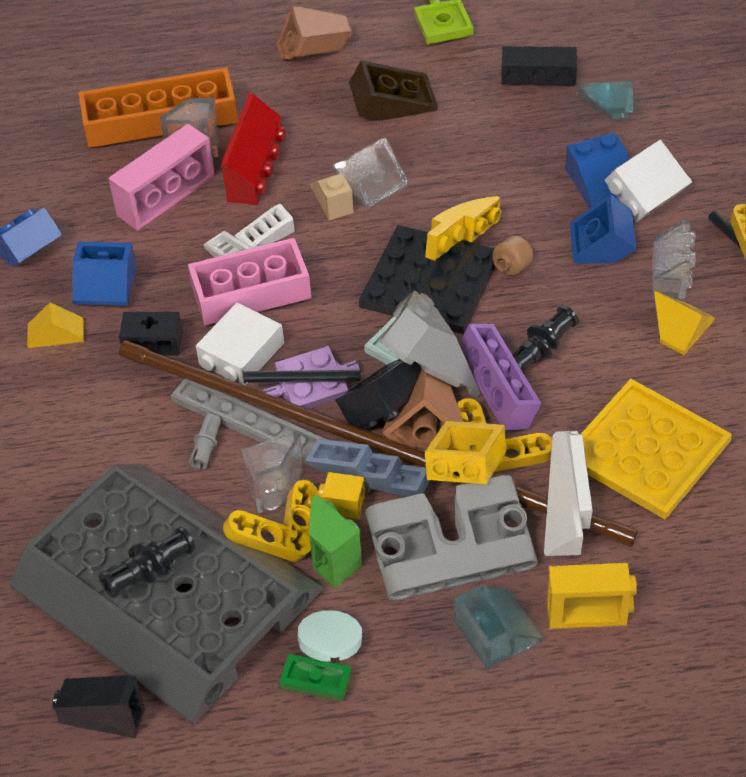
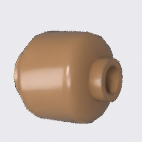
[492,236,533,276]

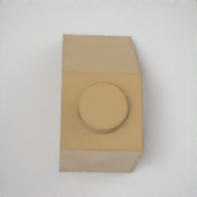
[310,173,354,221]

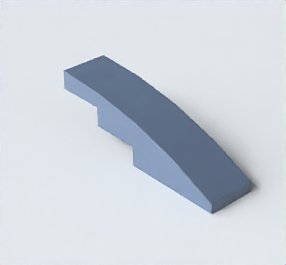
[305,439,430,497]

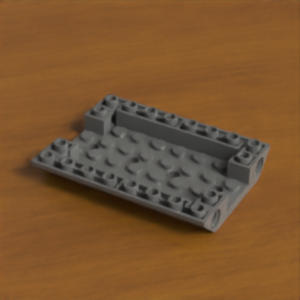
[10,463,323,725]

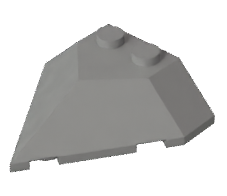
[380,290,481,397]

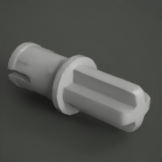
[189,413,221,470]

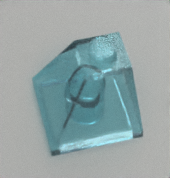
[575,81,634,119]

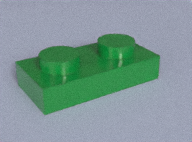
[279,654,352,702]

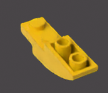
[425,196,501,261]

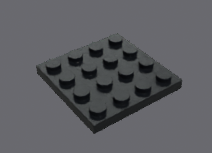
[359,225,495,334]

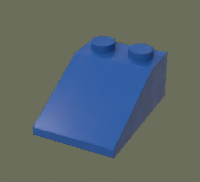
[565,132,630,209]

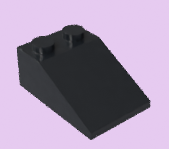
[335,358,421,429]

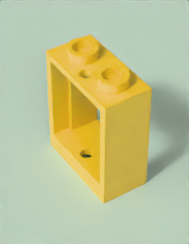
[425,421,506,485]
[547,563,636,629]

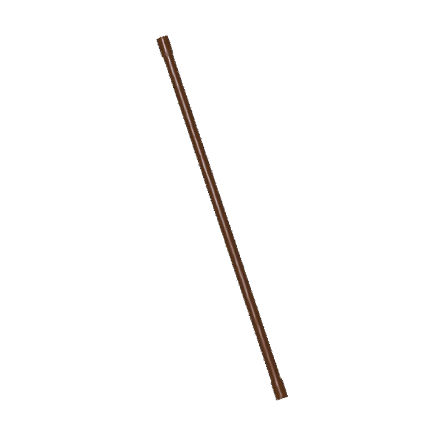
[119,340,638,547]

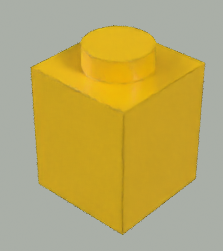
[318,472,365,519]

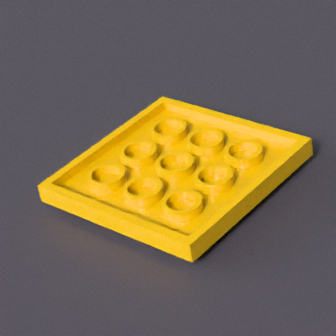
[581,378,732,520]

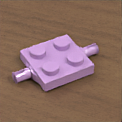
[263,346,359,409]

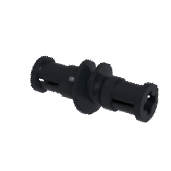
[512,304,579,375]
[98,526,195,599]

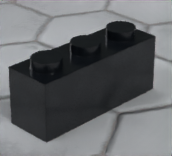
[501,46,577,86]

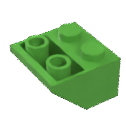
[309,494,362,588]

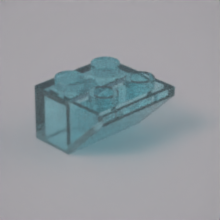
[454,585,543,669]

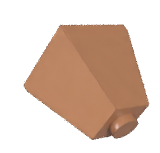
[276,6,351,60]
[382,366,463,449]

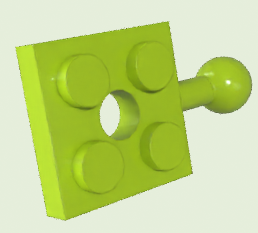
[414,0,474,44]

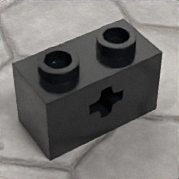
[119,311,183,356]

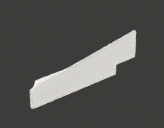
[544,431,592,556]

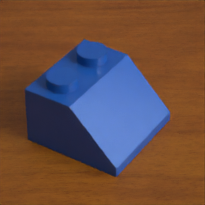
[570,194,636,264]

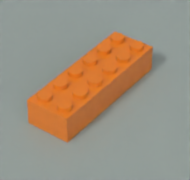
[79,67,238,148]

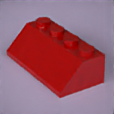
[221,93,286,205]

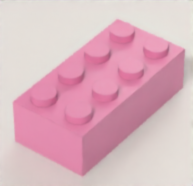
[108,124,215,231]
[188,238,312,325]

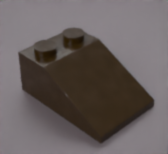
[349,60,438,121]

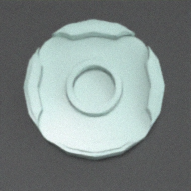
[298,610,362,661]

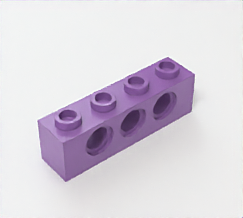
[459,324,541,430]

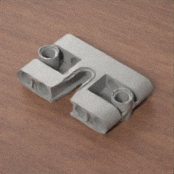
[365,475,538,600]

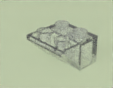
[651,220,696,299]

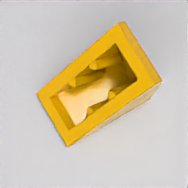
[27,302,84,348]

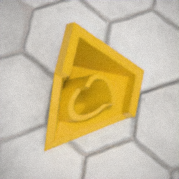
[654,290,715,355]

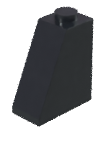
[52,675,145,738]

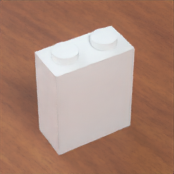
[605,139,692,223]
[196,303,284,386]

